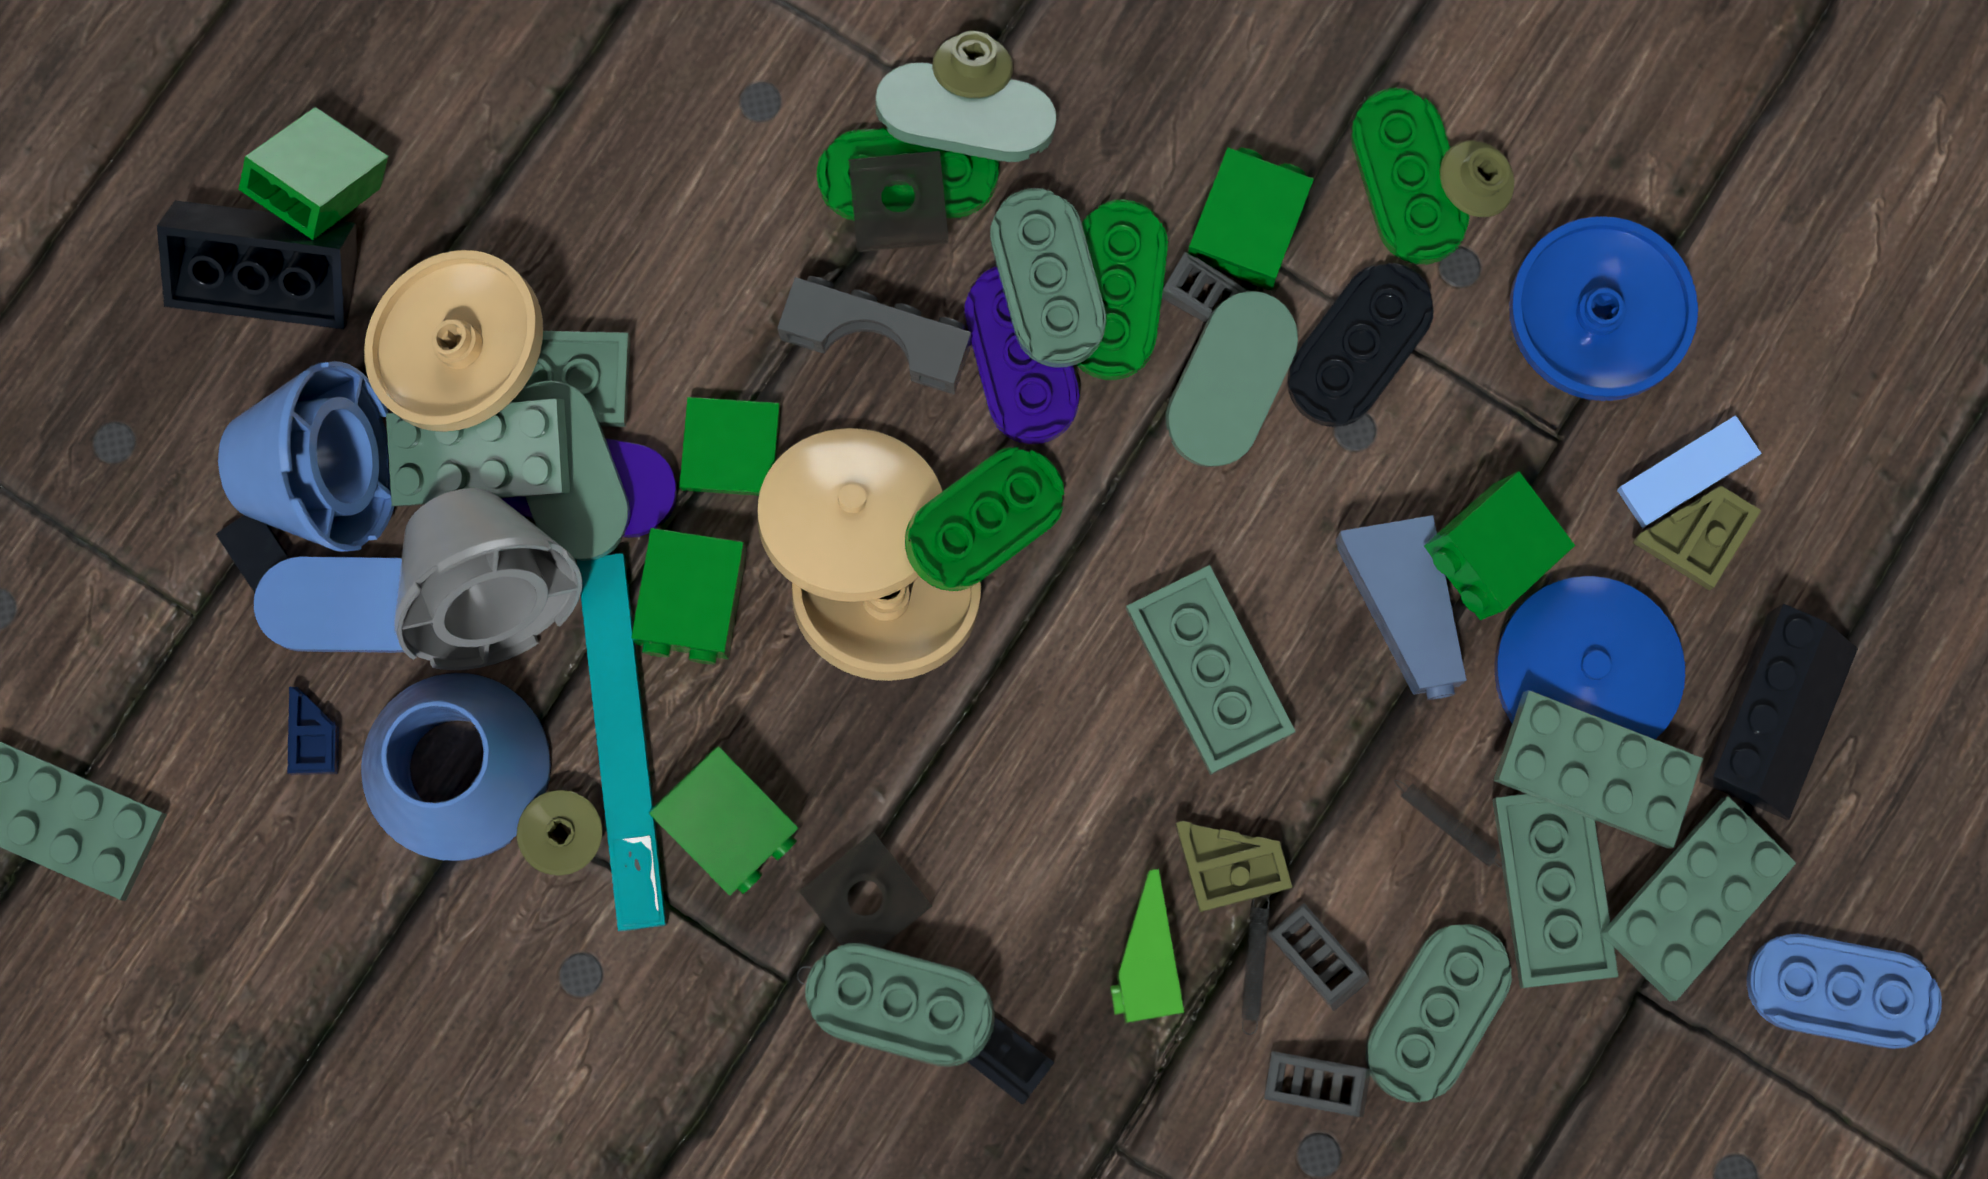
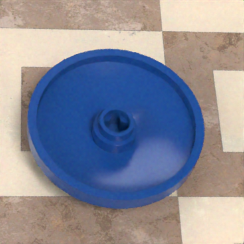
[1509,216,1698,401]
[1494,576,1685,739]

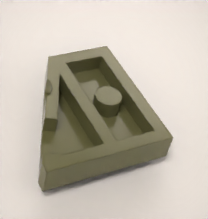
[1633,486,1761,591]
[1175,821,1292,913]

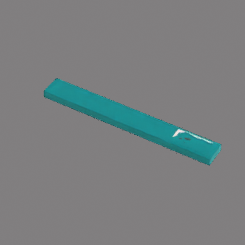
[577,553,667,932]

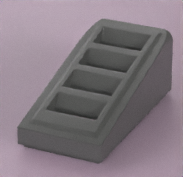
[1162,252,1248,323]
[1268,903,1369,1011]
[1264,1051,1371,1117]

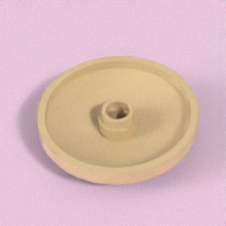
[364,250,543,432]
[758,428,942,602]
[792,576,981,681]

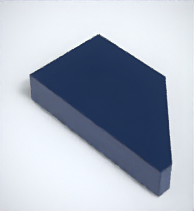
[287,687,339,775]

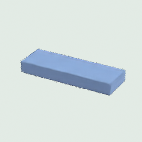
[1617,415,1762,529]

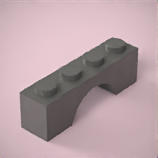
[777,276,971,395]

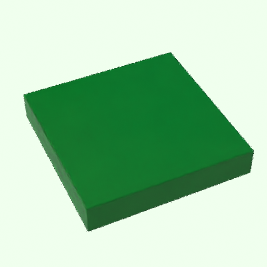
[680,397,781,496]

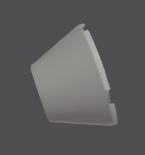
[394,488,582,670]

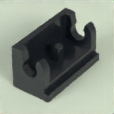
[967,1016,1055,1105]

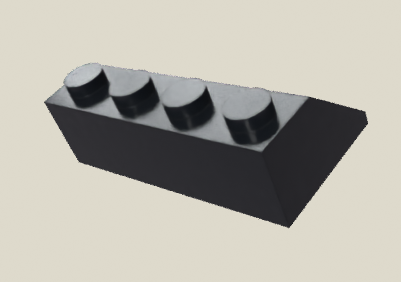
[157,200,358,330]
[1700,603,1858,820]

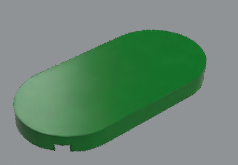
[1351,88,1469,264]
[817,128,999,222]
[1076,200,1168,380]
[905,447,1065,591]

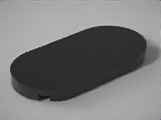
[1287,263,1434,427]

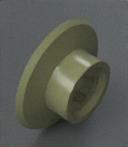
[932,31,1013,98]
[1440,141,1514,218]
[517,790,602,875]

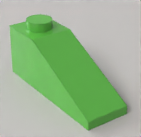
[1110,869,1184,1023]

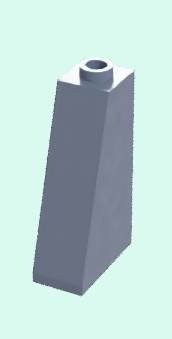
[1335,515,1466,700]

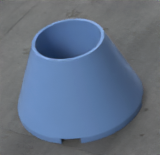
[218,361,395,551]
[361,673,551,861]

